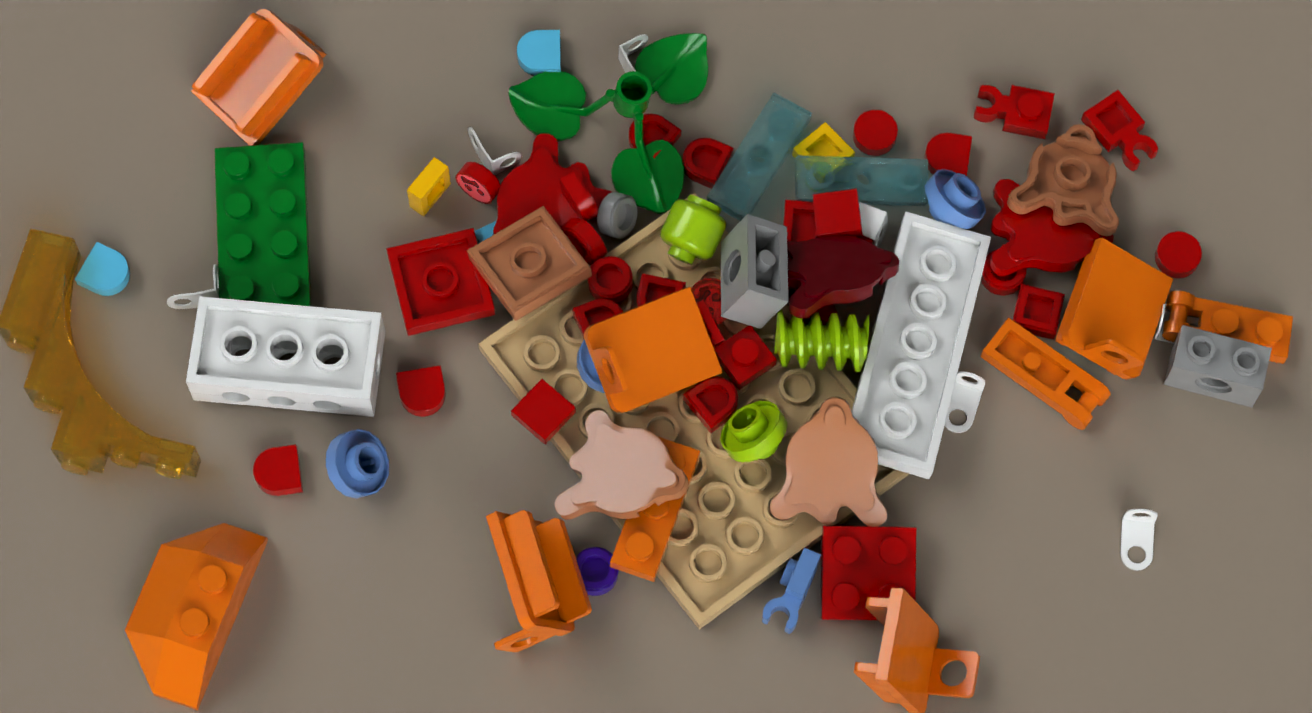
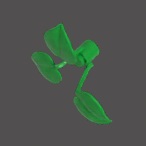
[508,33,708,214]

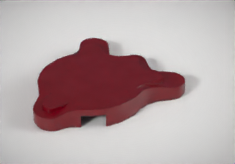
[787,235,899,319]

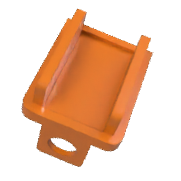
[191,9,327,146]
[1055,237,1173,380]
[584,287,723,413]
[486,510,592,652]
[854,588,980,713]

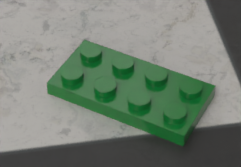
[215,142,311,306]

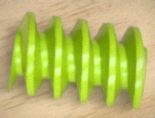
[774,310,869,372]

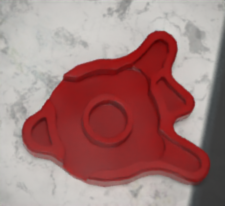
[493,133,612,235]
[990,179,1114,276]

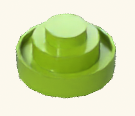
[720,401,788,462]

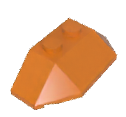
[125,523,268,711]

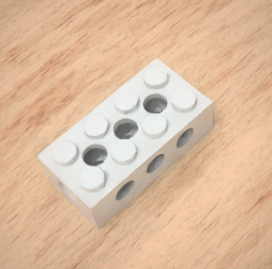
[186,296,385,417]

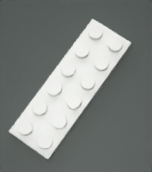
[852,211,991,479]

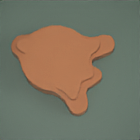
[1007,124,1119,236]
[770,396,887,527]
[554,410,689,520]

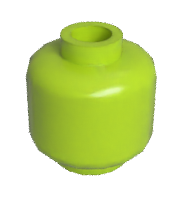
[660,194,727,265]

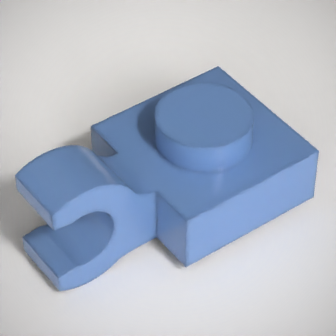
[762,548,821,634]

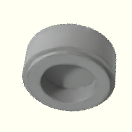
[597,192,638,239]

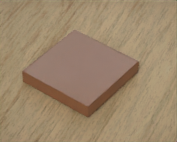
[467,206,592,321]

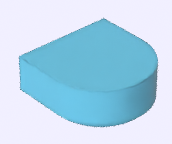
[517,30,561,76]
[75,242,130,296]

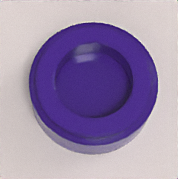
[576,547,618,596]

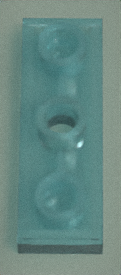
[707,92,812,221]
[795,155,929,206]

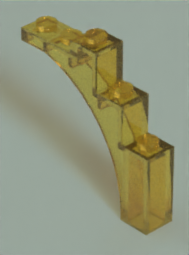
[0,228,201,479]

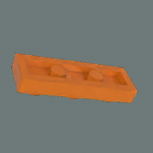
[610,436,701,582]

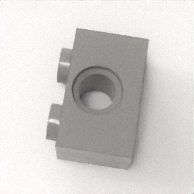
[721,214,788,329]
[1163,325,1272,407]

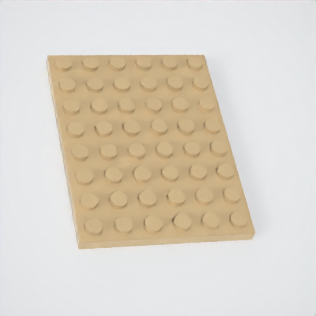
[478,192,909,630]

